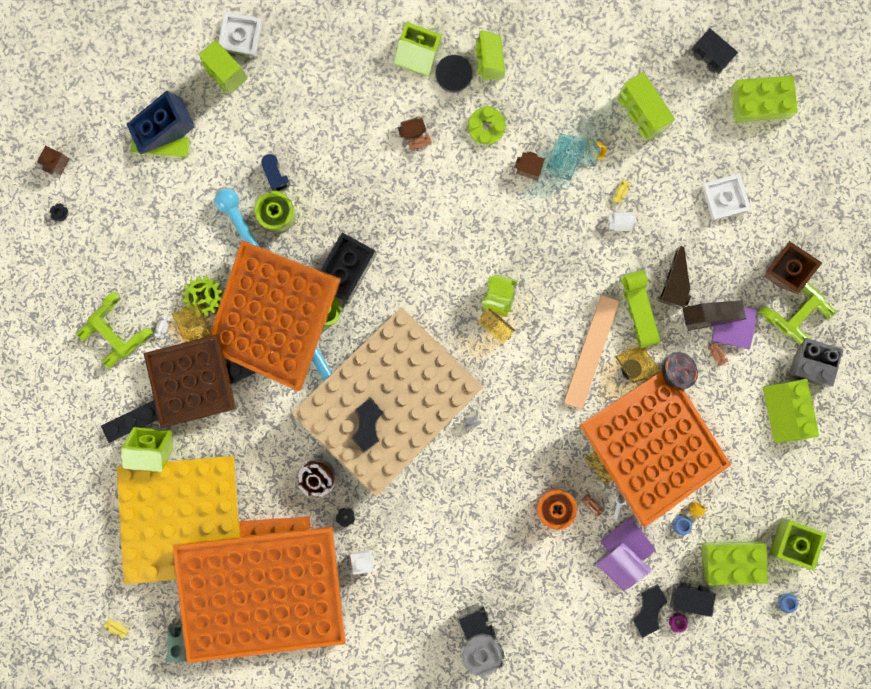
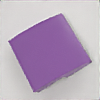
[712,307,757,350]
[600,517,656,561]
[596,542,651,591]

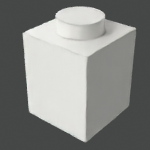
[351,549,374,575]

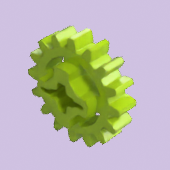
[181,276,224,318]

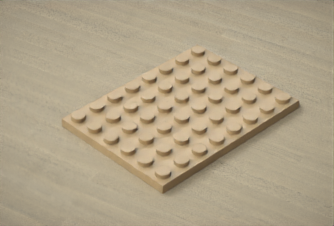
[291,307,483,498]

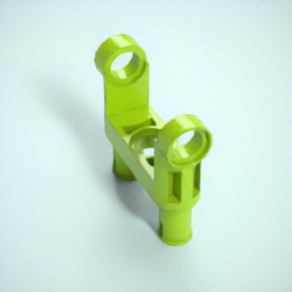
[758,280,837,345]
[75,292,154,369]

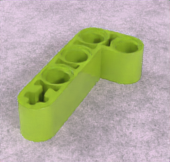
[620,269,660,348]

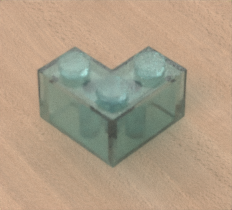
[546,133,601,181]

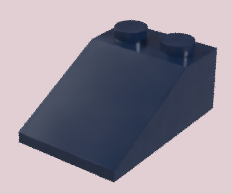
[126,90,195,154]

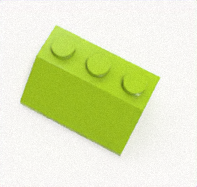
[763,379,820,443]

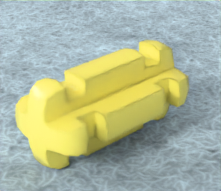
[612,180,631,204]
[104,619,129,639]

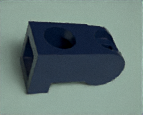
[261,154,291,191]

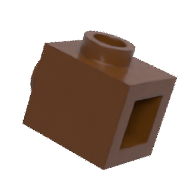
[37,145,69,175]
[514,151,545,180]

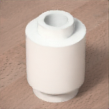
[608,212,636,231]

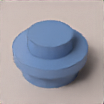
[672,515,692,535]
[778,593,798,613]

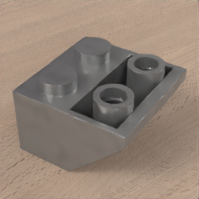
[789,338,844,387]

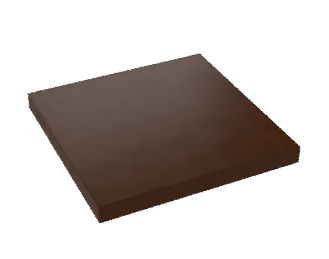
[143,334,237,428]

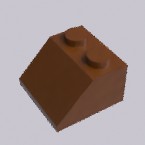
[764,241,823,294]

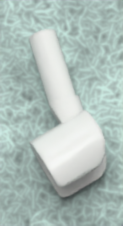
[613,491,627,519]

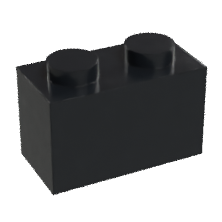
[691,28,738,74]
[669,581,716,617]

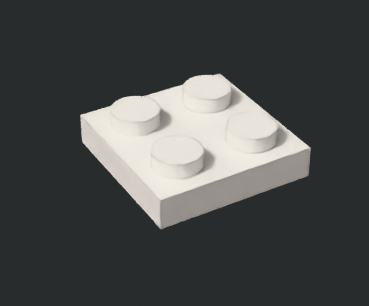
[219,12,263,57]
[702,173,751,221]

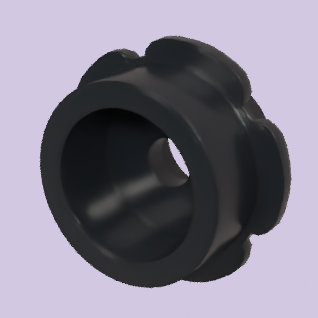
[50,203,69,222]
[336,508,355,527]

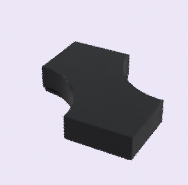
[352,398,383,453]
[632,584,667,638]

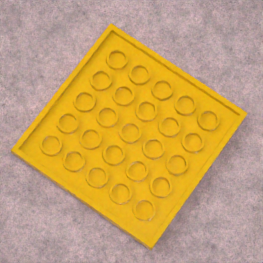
[116,456,240,584]

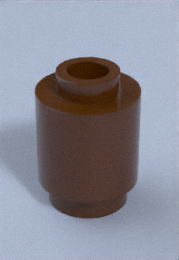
[397,117,427,141]

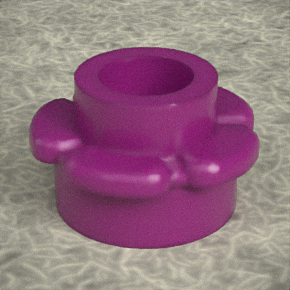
[669,613,688,632]

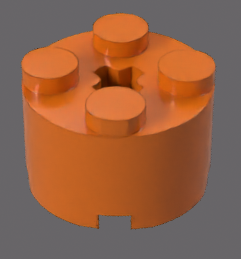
[536,488,577,529]

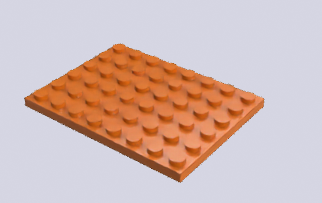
[172,526,346,663]

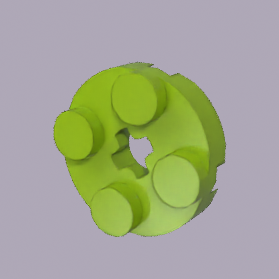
[468,106,506,145]

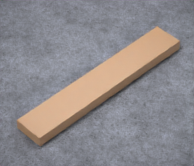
[563,295,619,409]

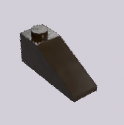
[659,246,691,309]
[682,300,747,331]

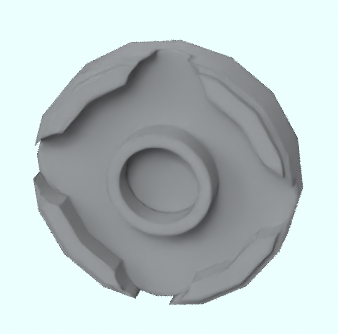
[462,634,502,677]

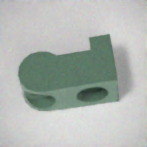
[167,623,187,662]

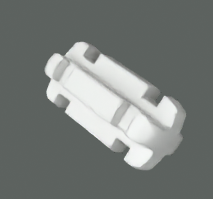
[154,315,171,339]

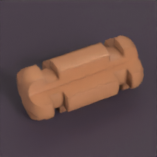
[408,134,432,151]
[708,343,728,366]
[582,494,604,517]

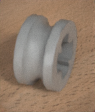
[462,415,481,430]

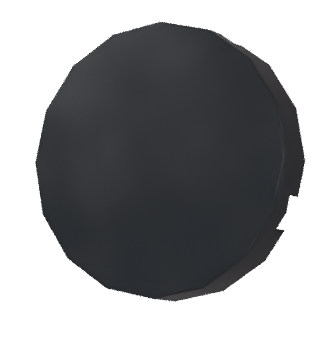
[435,54,473,93]

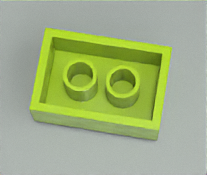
[618,71,675,141]
[731,75,798,123]
[702,541,768,585]

